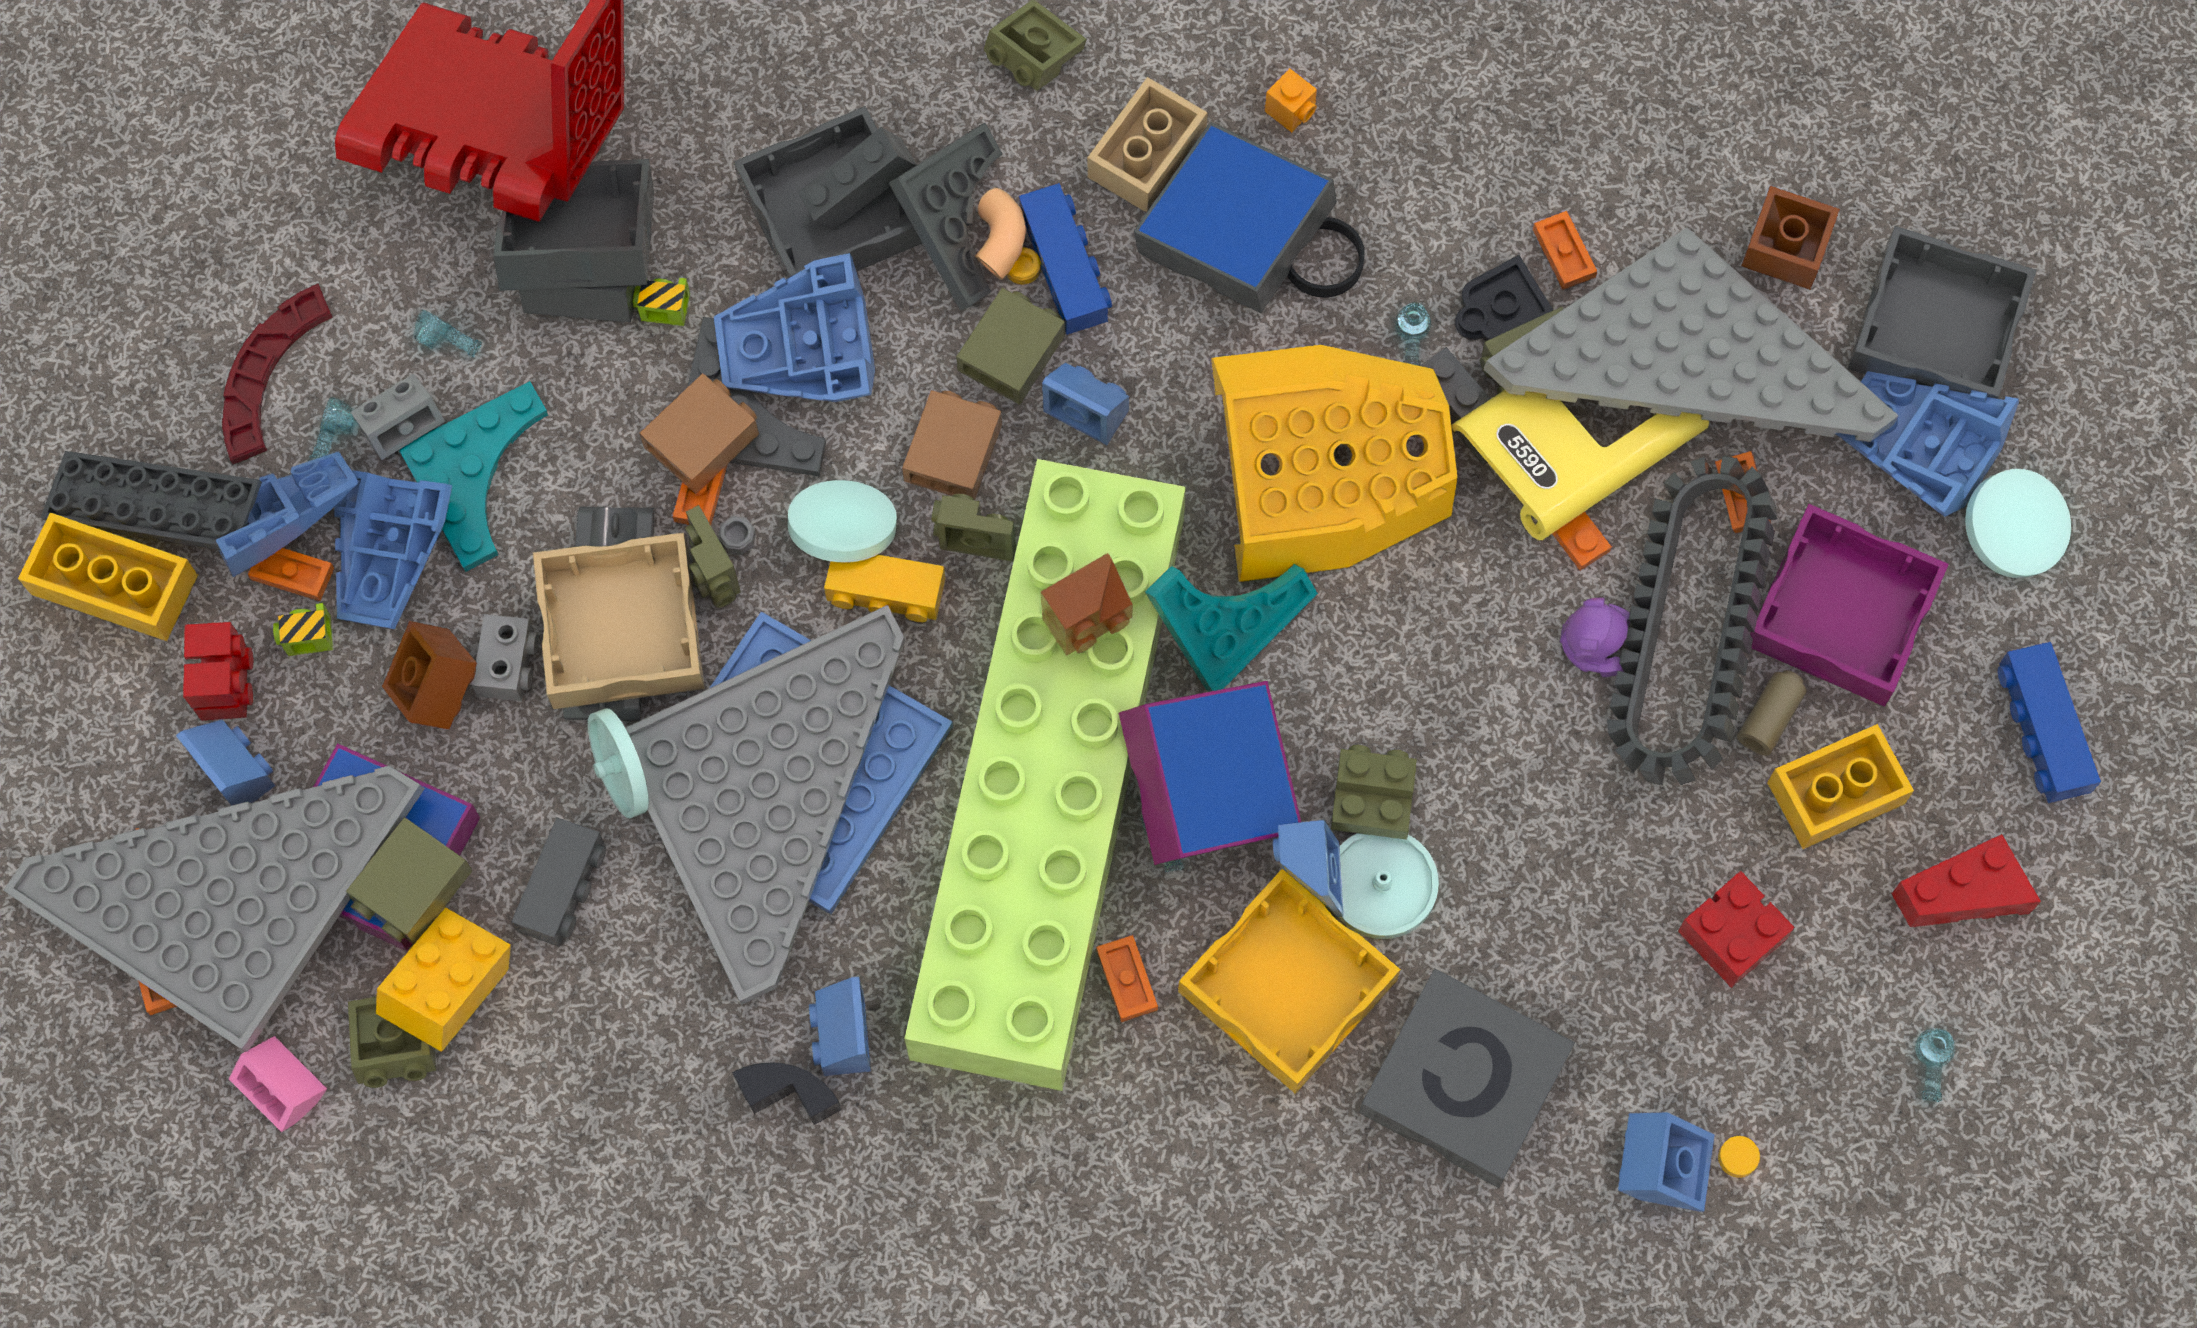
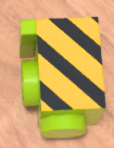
[633,278,690,326]
[273,603,333,656]

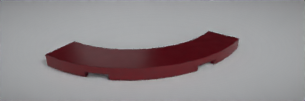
[222,283,333,465]

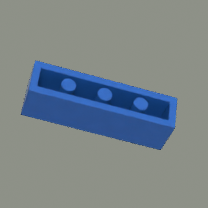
[1018,183,1112,335]
[1998,642,2101,803]

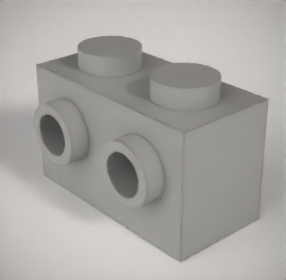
[350,374,445,460]
[472,614,539,701]

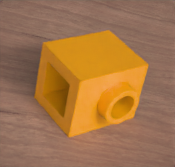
[1265,68,1317,133]

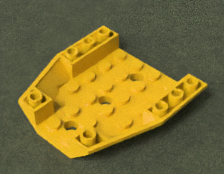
[1211,345,1458,582]

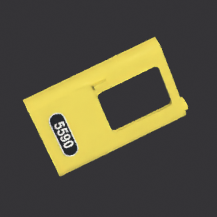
[1451,390,1709,540]

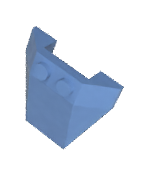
[714,253,875,402]
[334,470,452,629]

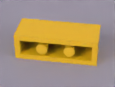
[824,555,946,622]

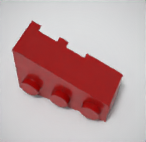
[1891,834,2041,927]

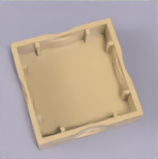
[533,533,705,709]

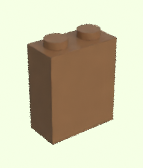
[639,373,759,494]
[902,390,1002,500]

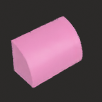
[229,1036,327,1132]

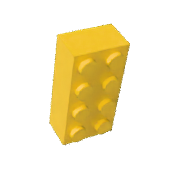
[18,513,198,641]

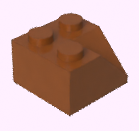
[1741,186,1840,290]
[1041,553,1133,656]
[382,621,477,730]

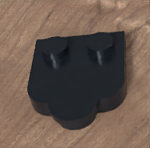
[1455,255,1553,342]

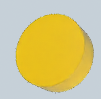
[1007,247,1041,285]
[1718,1136,1760,1178]

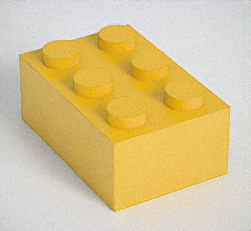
[1767,724,1914,849]
[376,907,511,1052]

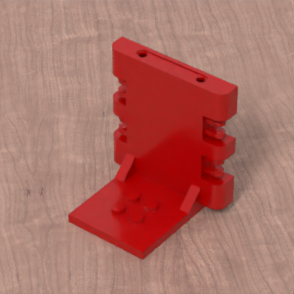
[335,0,625,222]

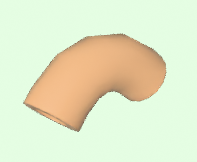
[975,188,1026,280]

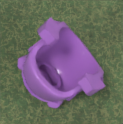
[1560,598,1630,677]

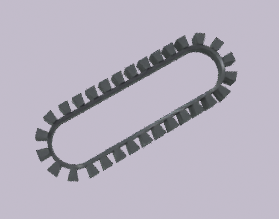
[1607,456,1777,786]

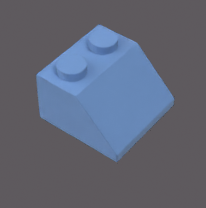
[1042,363,1129,445]
[176,719,275,806]
[1273,820,1344,917]
[809,977,871,1076]
[1618,1112,1715,1212]

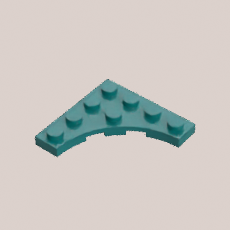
[399,381,548,572]
[1145,564,1318,692]

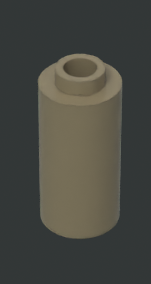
[1737,670,1807,756]

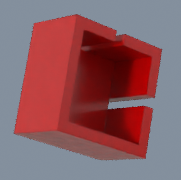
[183,622,254,721]
[1678,871,1795,988]

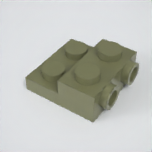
[983,0,1087,91]
[932,494,1016,562]
[684,505,741,608]
[1331,745,1417,840]
[348,997,436,1088]

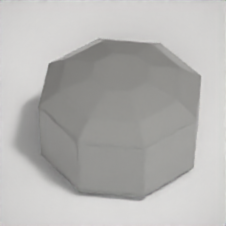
[718,516,756,555]

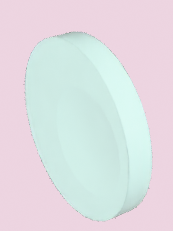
[1965,469,2071,578]
[788,480,897,562]
[588,708,649,818]
[1338,833,1439,939]

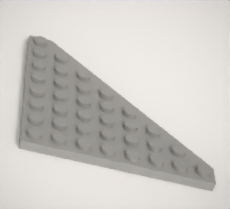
[1483,228,1898,442]
[625,605,905,1005]
[3,766,425,1052]

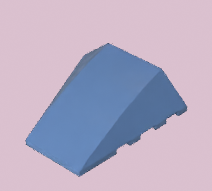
[1836,371,2019,517]
[216,451,358,577]

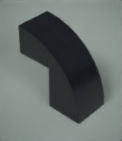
[732,1062,841,1125]

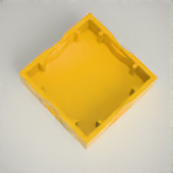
[1178,869,1401,1094]

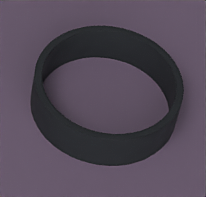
[1287,217,1365,298]

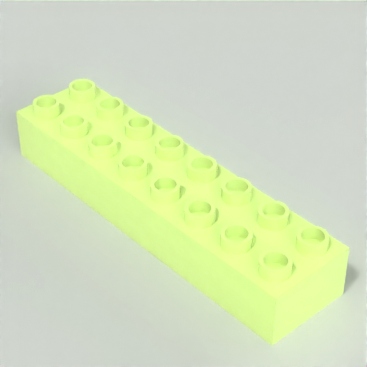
[904,459,1186,1091]

